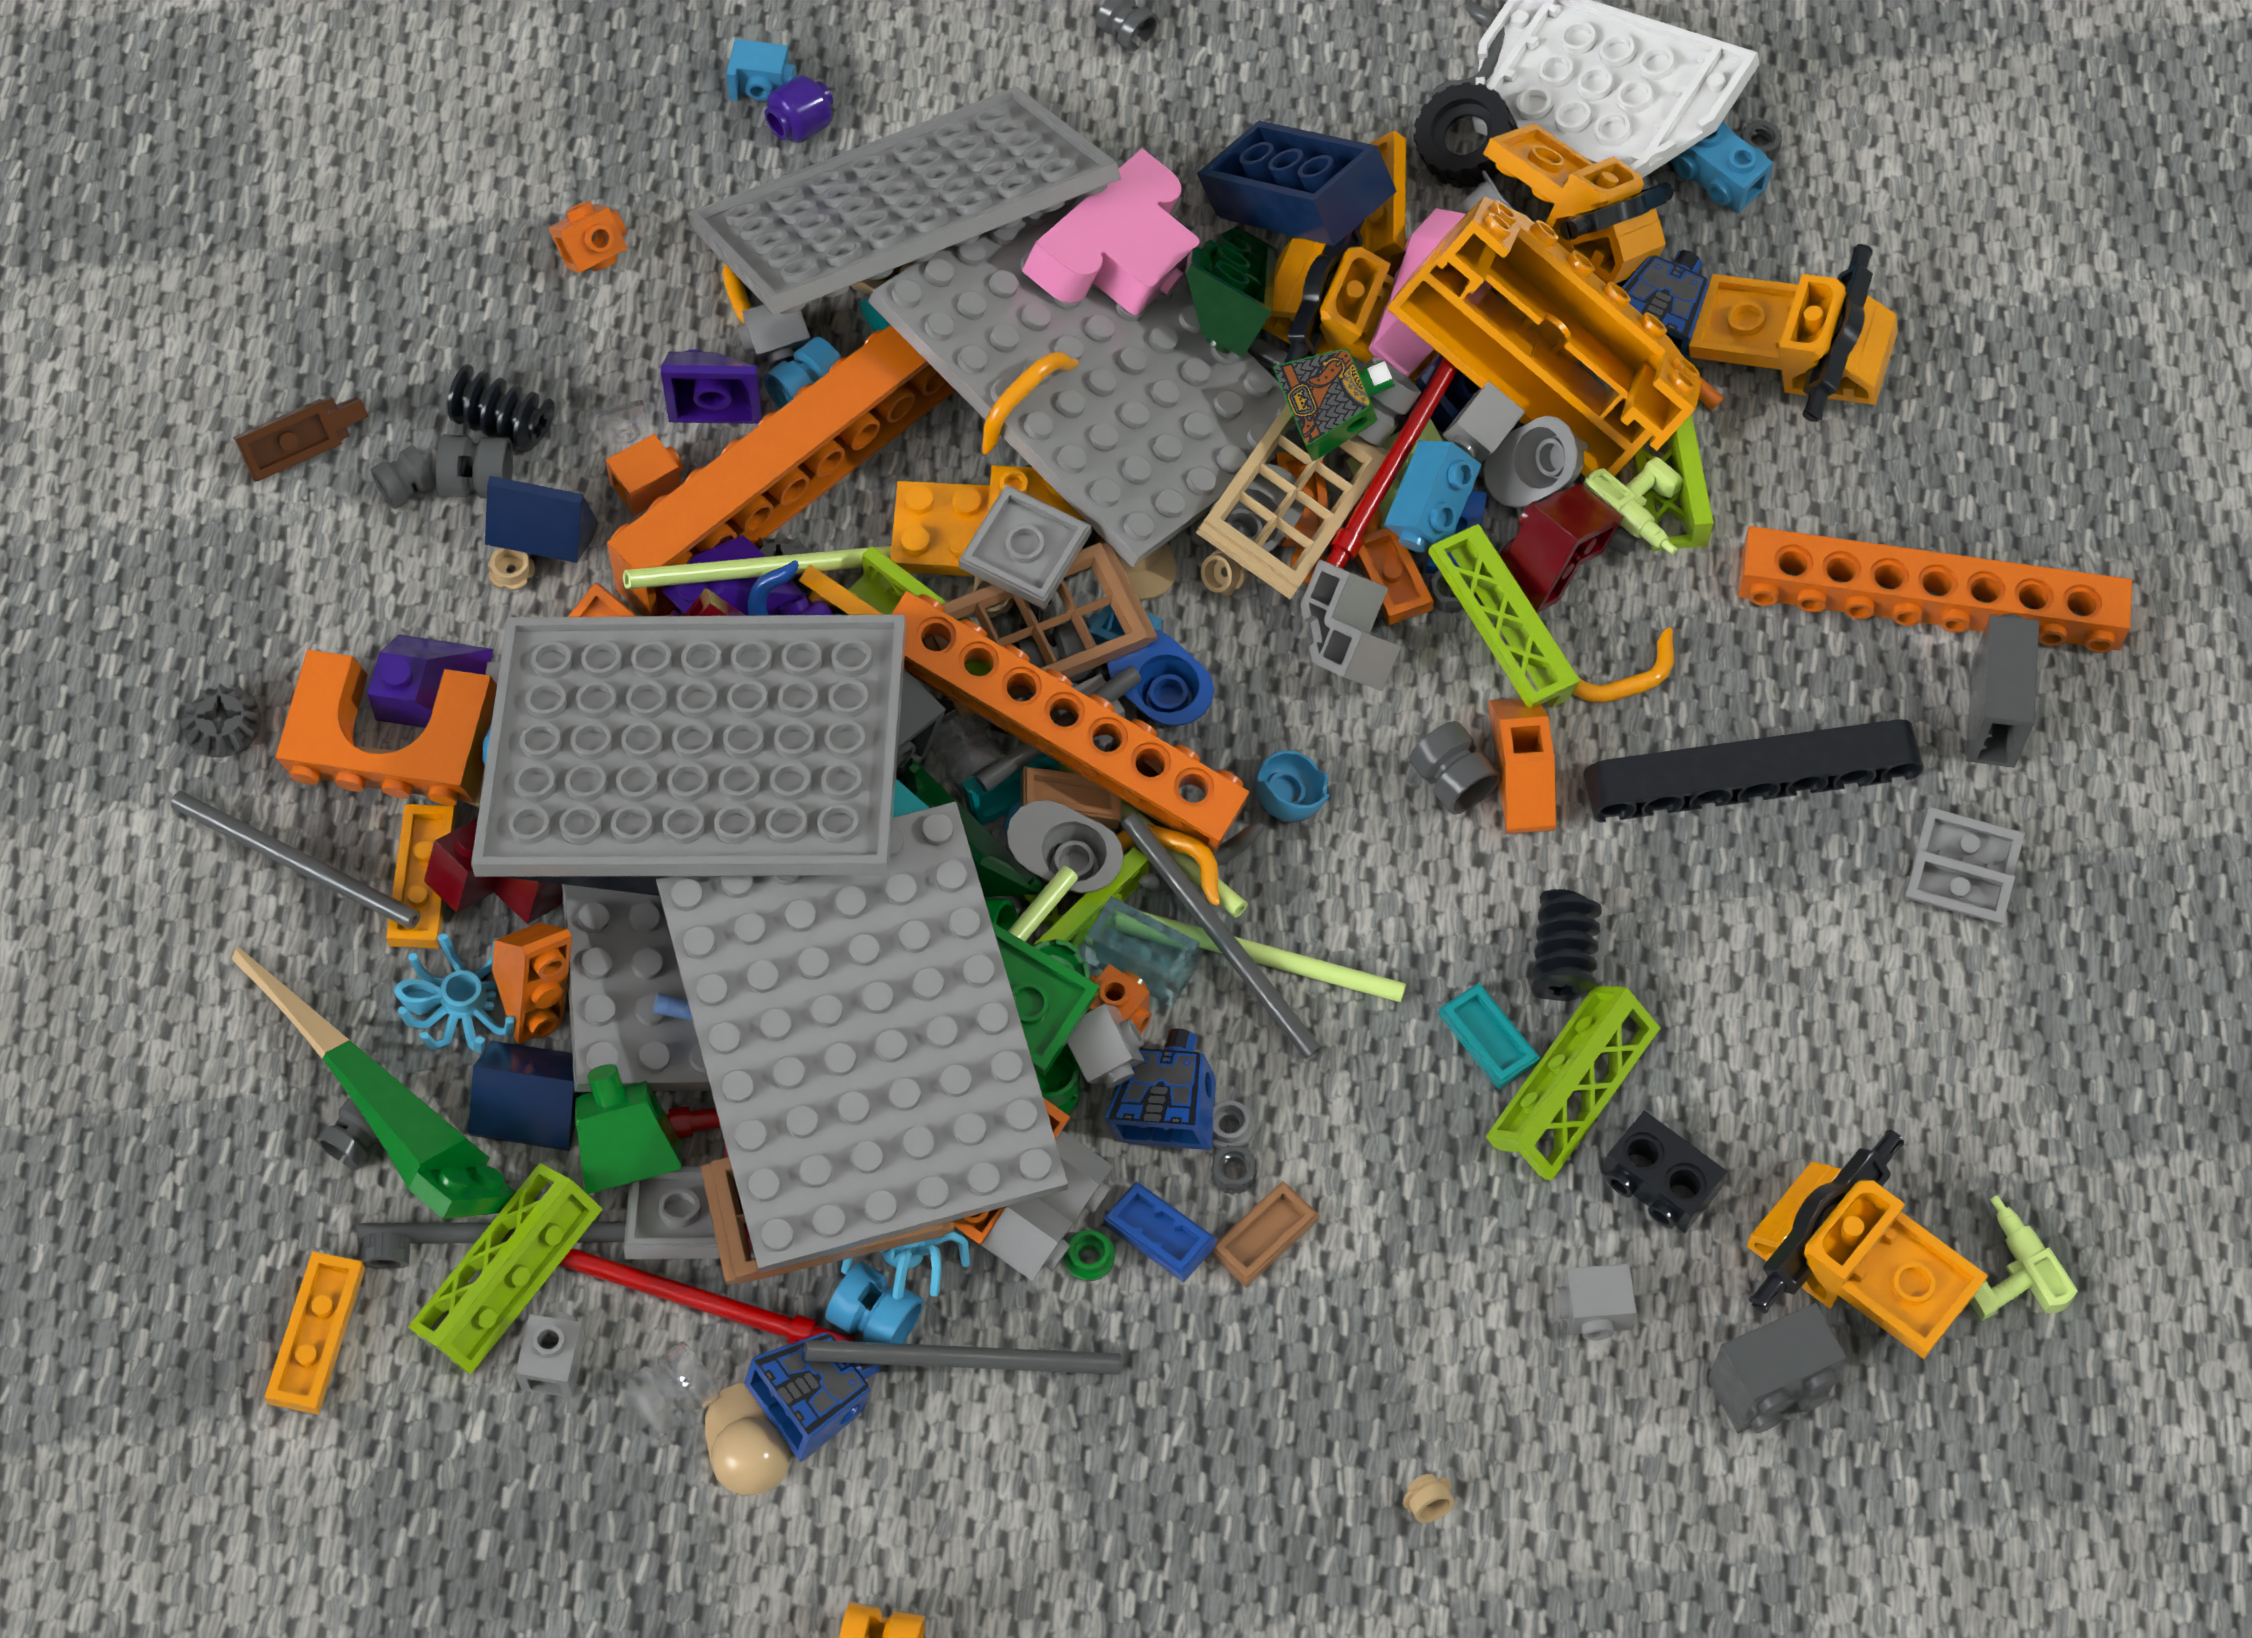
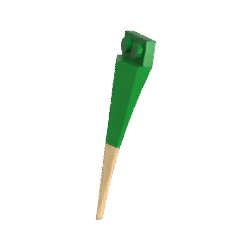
[232,946,516,1219]

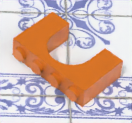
[275,649,497,806]

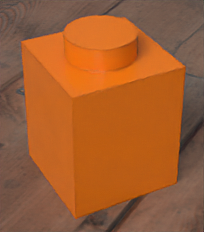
[605,433,684,516]

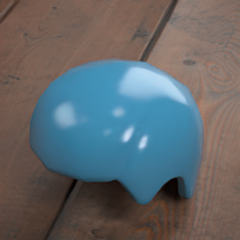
[1255,750,1330,822]

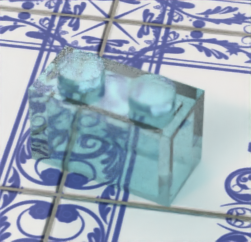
[1086,896,1199,1007]

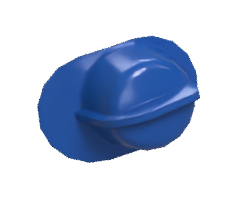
[1107,629,1214,726]

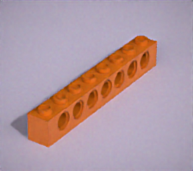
[1737,526,2133,653]
[891,590,1250,854]

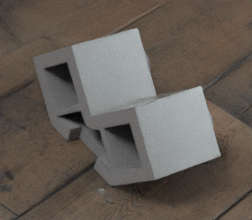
[1301,559,1401,691]
[981,1131,1114,1281]

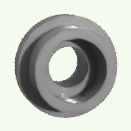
[1212,1100,1255,1149]

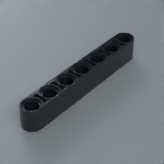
[1583,719,1924,823]

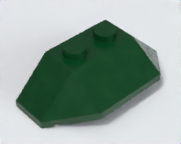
[904,757,1045,908]

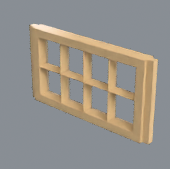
[1195,403,1389,599]

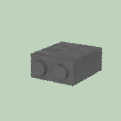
[1966,614,2039,768]

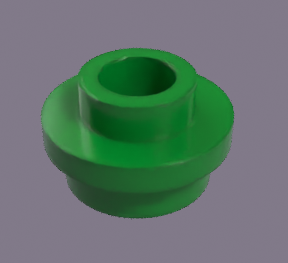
[1063,1230,1115,1281]

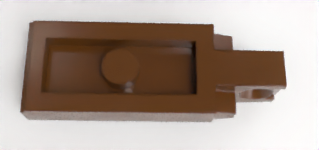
[233,396,369,482]

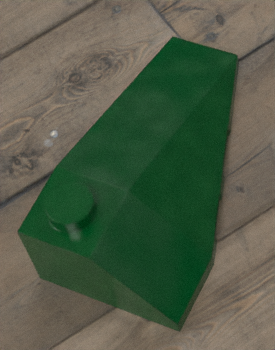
[1186,226,1276,358]

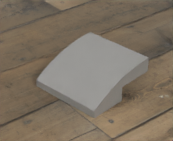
[1904,806,2025,925]

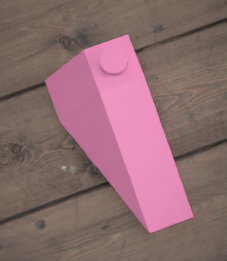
[1369,208,1492,377]

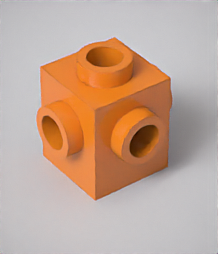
[548,201,628,273]
[1086,964,1152,1034]

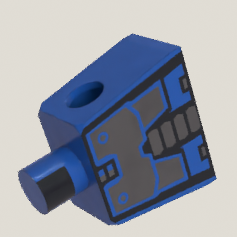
[1621,250,1709,359]
[1105,1028,1216,1150]
[744,1333,881,1462]

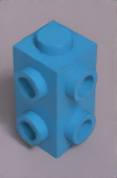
[1669,122,1773,213]
[1384,440,1482,552]

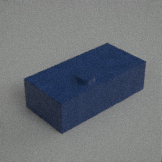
[1197,120,1397,246]

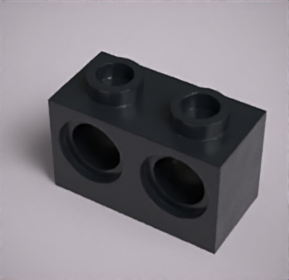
[1602,1110,1728,1233]

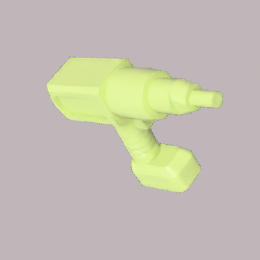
[1583,457,1683,555]
[1970,1195,2078,1321]

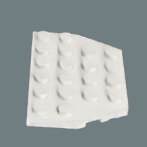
[1473,0,1759,178]

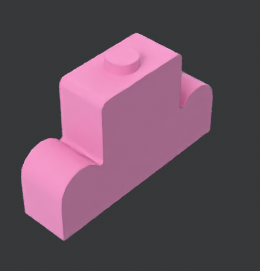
[1022,148,1200,315]

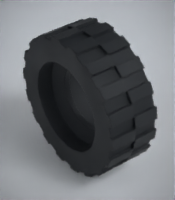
[1413,82,1518,188]

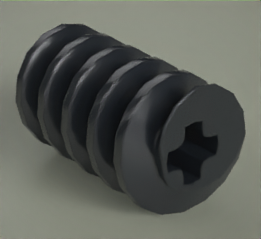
[447,364,555,452]
[1531,889,1602,1001]

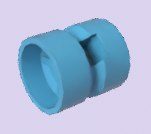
[763,336,842,409]
[825,1261,925,1344]

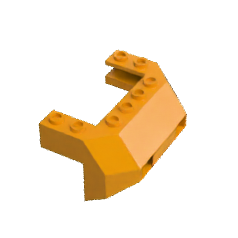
[1386,196,1702,477]

